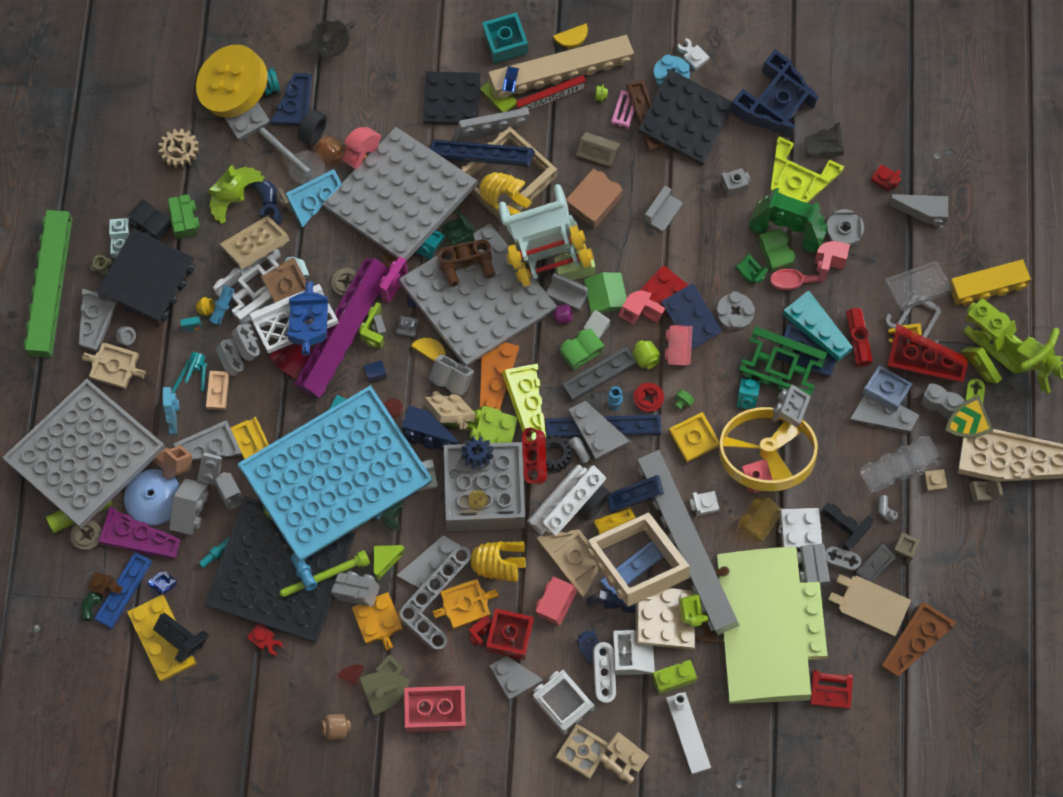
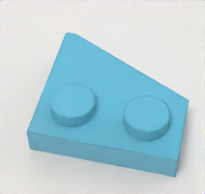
[163,387,180,435]

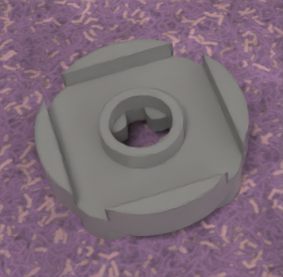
[826,209,864,246]
[717,292,755,330]

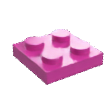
[379,257,408,304]

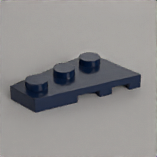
[586,589,636,614]

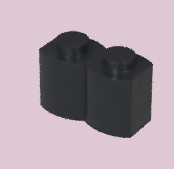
[128,199,172,240]

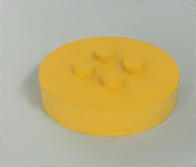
[196,45,267,118]

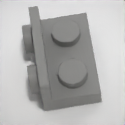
[772,385,811,427]

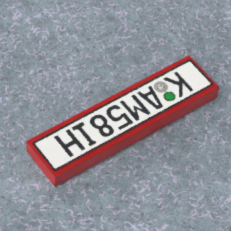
[516,76,586,111]

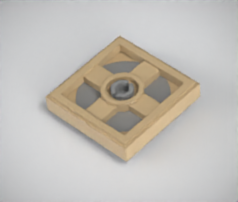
[555,724,608,780]

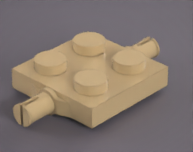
[82,342,146,390]
[424,391,476,429]

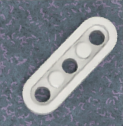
[593,642,616,703]

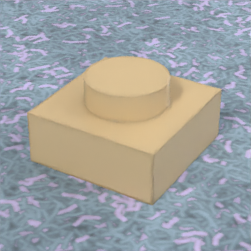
[924,469,947,492]

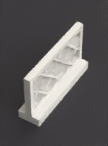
[250,284,339,354]

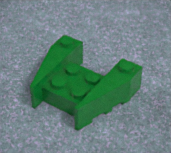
[748,188,828,253]

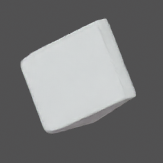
[584,310,610,338]

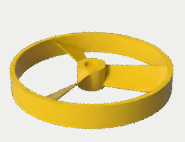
[719,407,818,491]

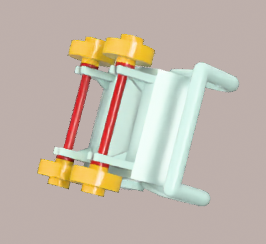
[498,184,594,288]

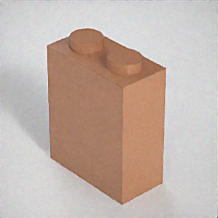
[566,168,623,229]

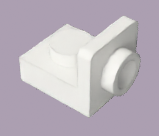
[689,491,719,516]

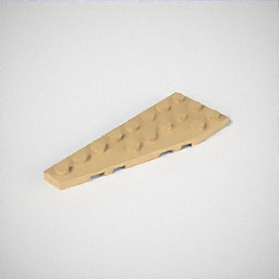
[958,429,1063,482]

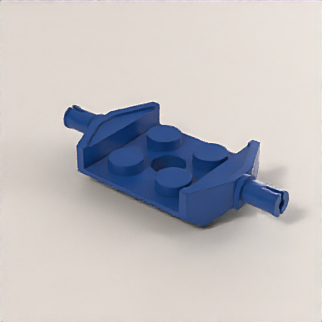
[287,281,328,356]

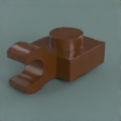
[87,572,123,596]

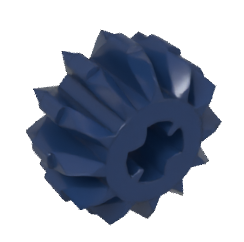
[461,436,494,470]

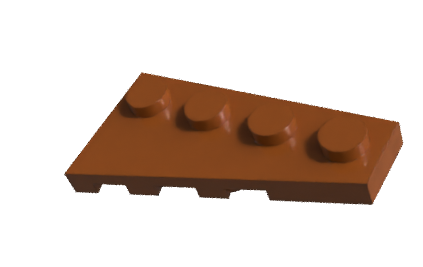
[881,602,957,678]

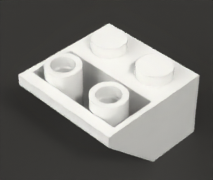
[613,630,655,675]

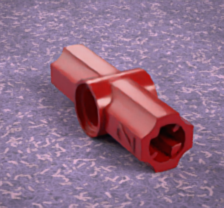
[845,308,873,367]

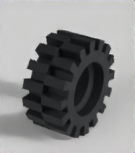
[545,435,572,473]

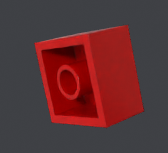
[486,608,534,660]

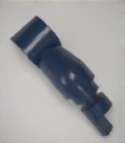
[248,179,283,225]

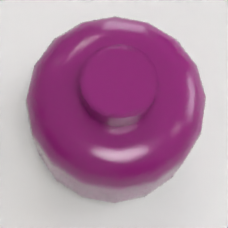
[553,304,573,324]

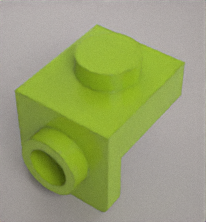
[678,594,708,626]

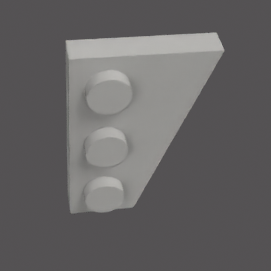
[79,288,118,352]
[396,536,460,590]

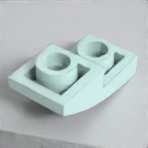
[109,218,130,258]

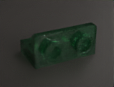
[441,209,476,246]

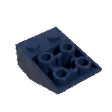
[402,405,458,453]

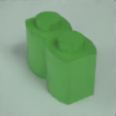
[758,228,795,273]
[560,329,604,371]

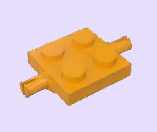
[433,579,499,629]
[352,592,403,651]

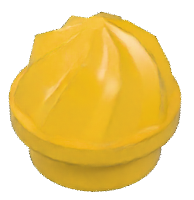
[196,297,215,316]

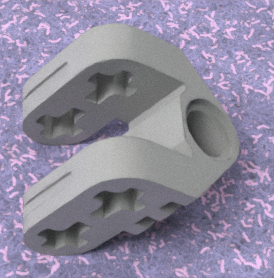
[216,324,260,376]

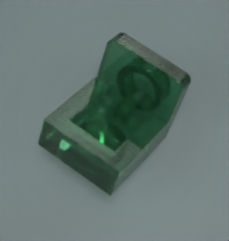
[383,501,405,532]

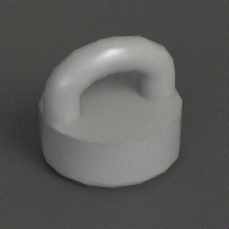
[116,326,136,346]

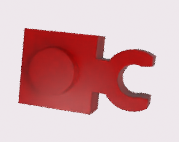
[247,624,284,657]

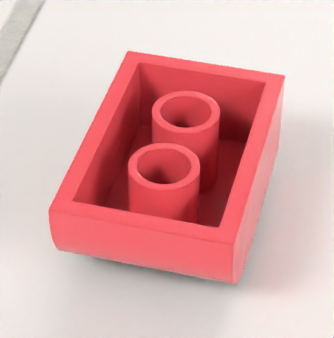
[404,686,466,732]

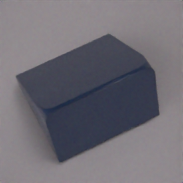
[364,360,387,383]

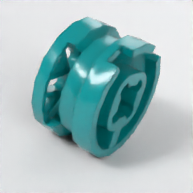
[265,67,281,96]

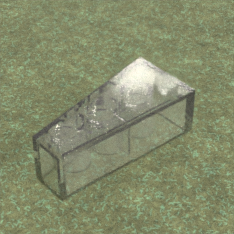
[859,435,943,495]

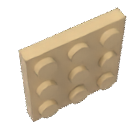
[220,216,290,269]
[636,588,695,650]

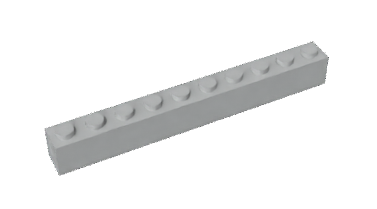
[637,450,740,635]

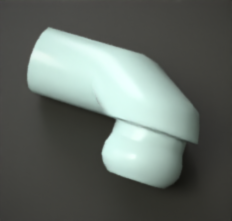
[285,257,309,279]

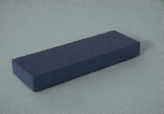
[607,475,664,514]

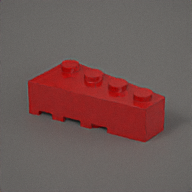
[887,323,968,382]

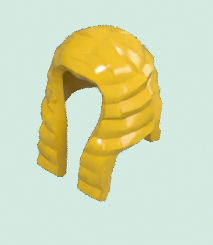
[479,172,532,216]
[470,541,526,582]

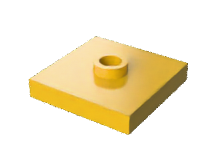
[668,412,720,463]

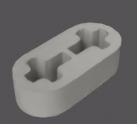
[825,547,861,572]

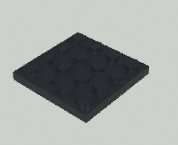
[637,69,732,166]

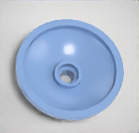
[124,469,180,526]

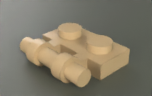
[598,732,649,784]

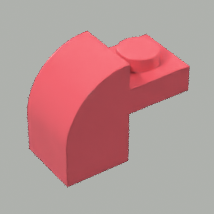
[342,127,381,169]
[814,241,850,281]
[618,291,665,325]

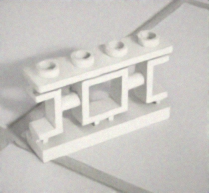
[213,249,281,324]
[527,465,606,535]

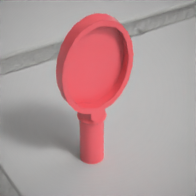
[770,269,824,290]

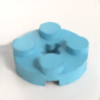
[653,55,690,88]

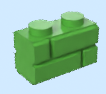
[167,194,200,239]

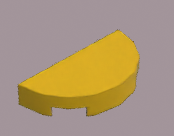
[553,23,588,49]
[411,338,445,362]

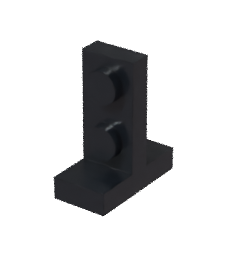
[821,503,874,551]
[152,612,209,663]

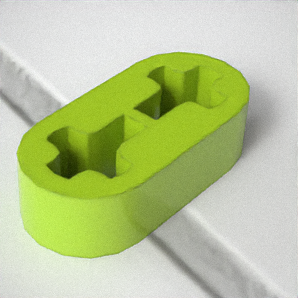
[964,379,985,404]

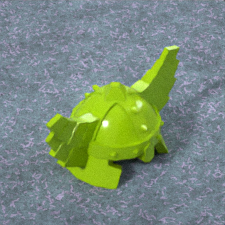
[207,164,265,224]

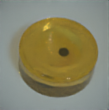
[468,490,488,511]

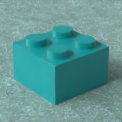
[482,12,528,63]

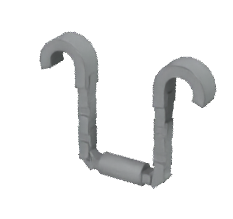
[885,296,941,343]

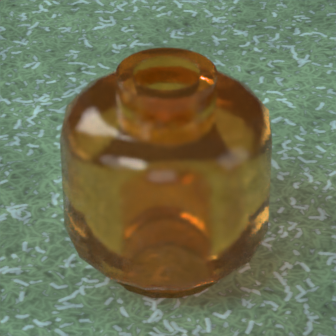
[316,135,344,163]

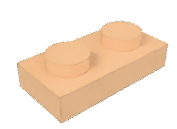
[206,371,230,410]

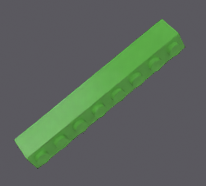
[24,210,72,358]

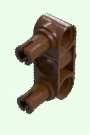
[437,239,496,287]

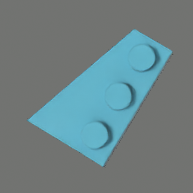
[285,169,342,227]

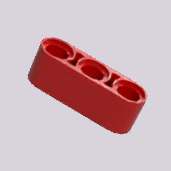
[522,427,547,485]

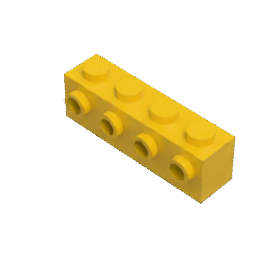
[949,259,1031,306]

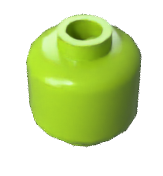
[632,340,660,369]

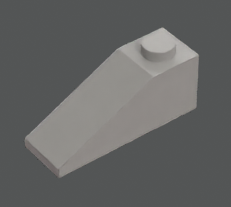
[889,194,948,226]

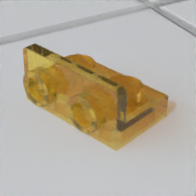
[738,496,781,542]

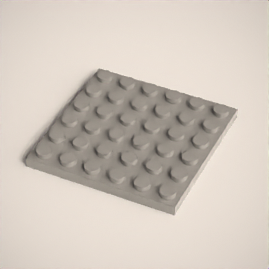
[322,127,478,261]
[399,223,557,367]
[2,379,166,528]

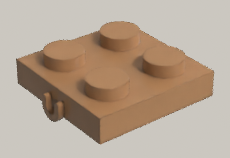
[261,258,306,303]

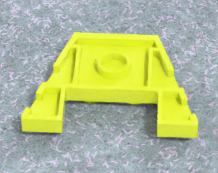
[770,136,844,203]

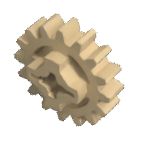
[159,128,199,168]

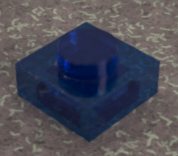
[149,570,177,596]

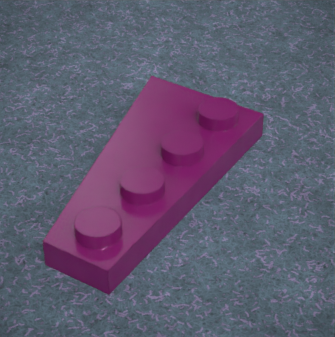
[99,507,181,560]

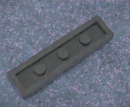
[562,346,637,401]

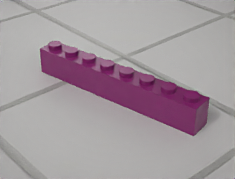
[294,258,389,398]

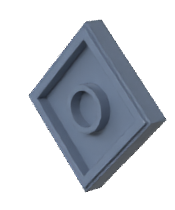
[862,365,912,411]

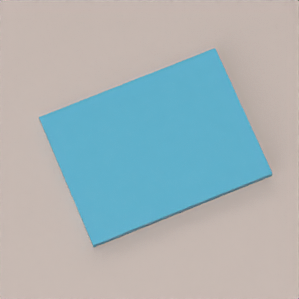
[238,385,433,562]

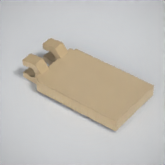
[828,574,911,637]

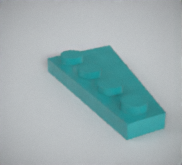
[782,291,852,362]

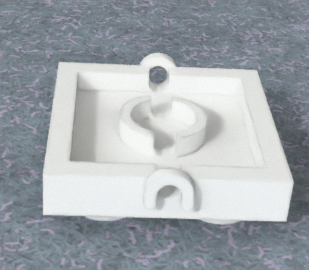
[778,508,822,549]

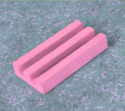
[611,90,634,129]

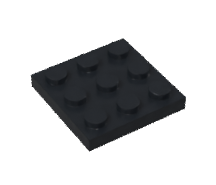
[423,71,480,125]

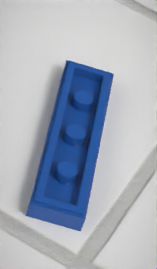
[94,552,153,629]

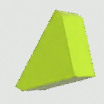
[374,545,405,580]

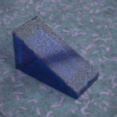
[503,66,519,92]

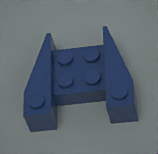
[730,49,819,137]

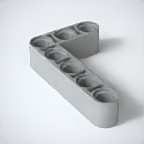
[398,546,471,651]

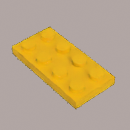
[127,594,197,682]

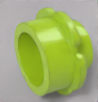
[595,84,608,102]

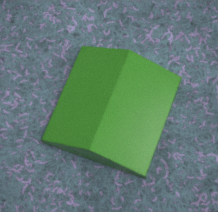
[584,272,627,315]

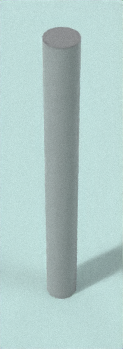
[259,127,311,176]

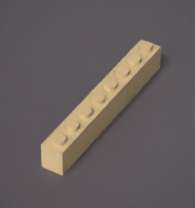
[488,35,634,99]

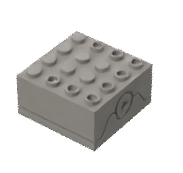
[444,442,525,532]

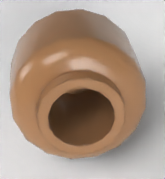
[320,714,351,741]

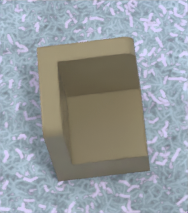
[894,532,920,563]

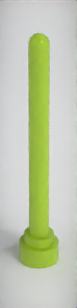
[280,550,370,597]

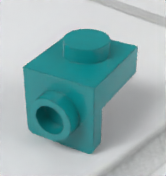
[736,378,760,410]

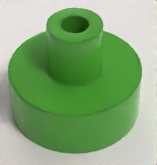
[675,389,695,410]

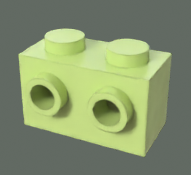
[554,251,595,280]

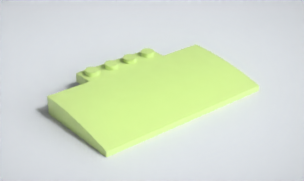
[717,547,828,704]

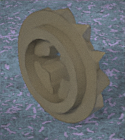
[332,268,357,296]
[71,520,102,550]

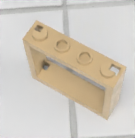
[461,127,557,221]
[586,512,690,607]

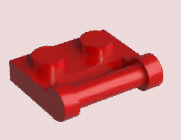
[810,670,853,710]

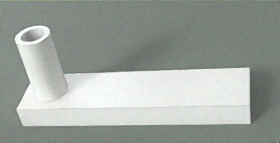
[666,692,711,775]

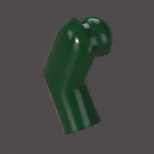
[81,593,101,621]

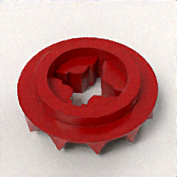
[634,383,664,413]

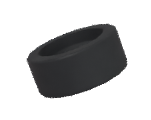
[297,109,327,146]
[577,485,610,521]

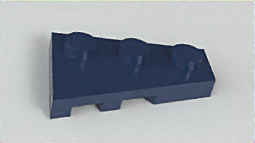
[270,73,313,126]

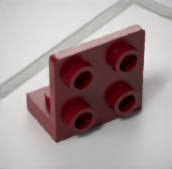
[269,333,315,380]

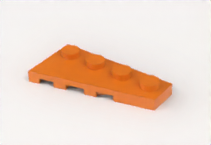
[480,342,519,410]

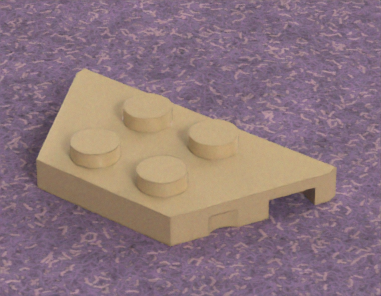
[537,529,598,598]

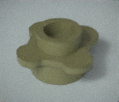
[90,255,112,275]

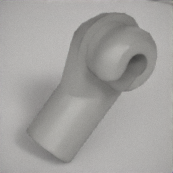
[568,437,591,464]
[878,495,898,522]

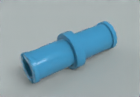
[209,285,235,325]
[607,386,623,411]
[290,554,317,591]

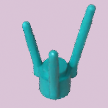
[172,352,208,393]

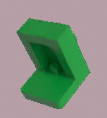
[735,254,768,284]

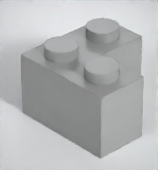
[169,478,209,535]

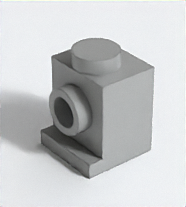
[720,168,751,197]

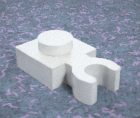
[677,38,710,71]

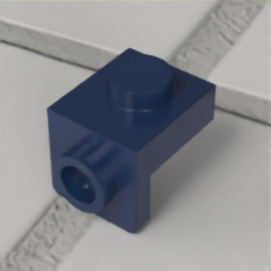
[577,630,606,664]

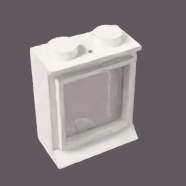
[533,669,595,735]

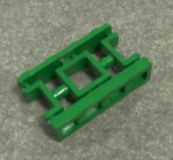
[739,326,827,396]

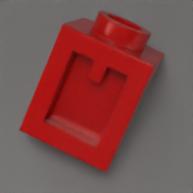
[871,164,902,192]
[468,615,492,648]

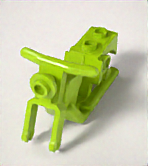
[963,298,1063,395]

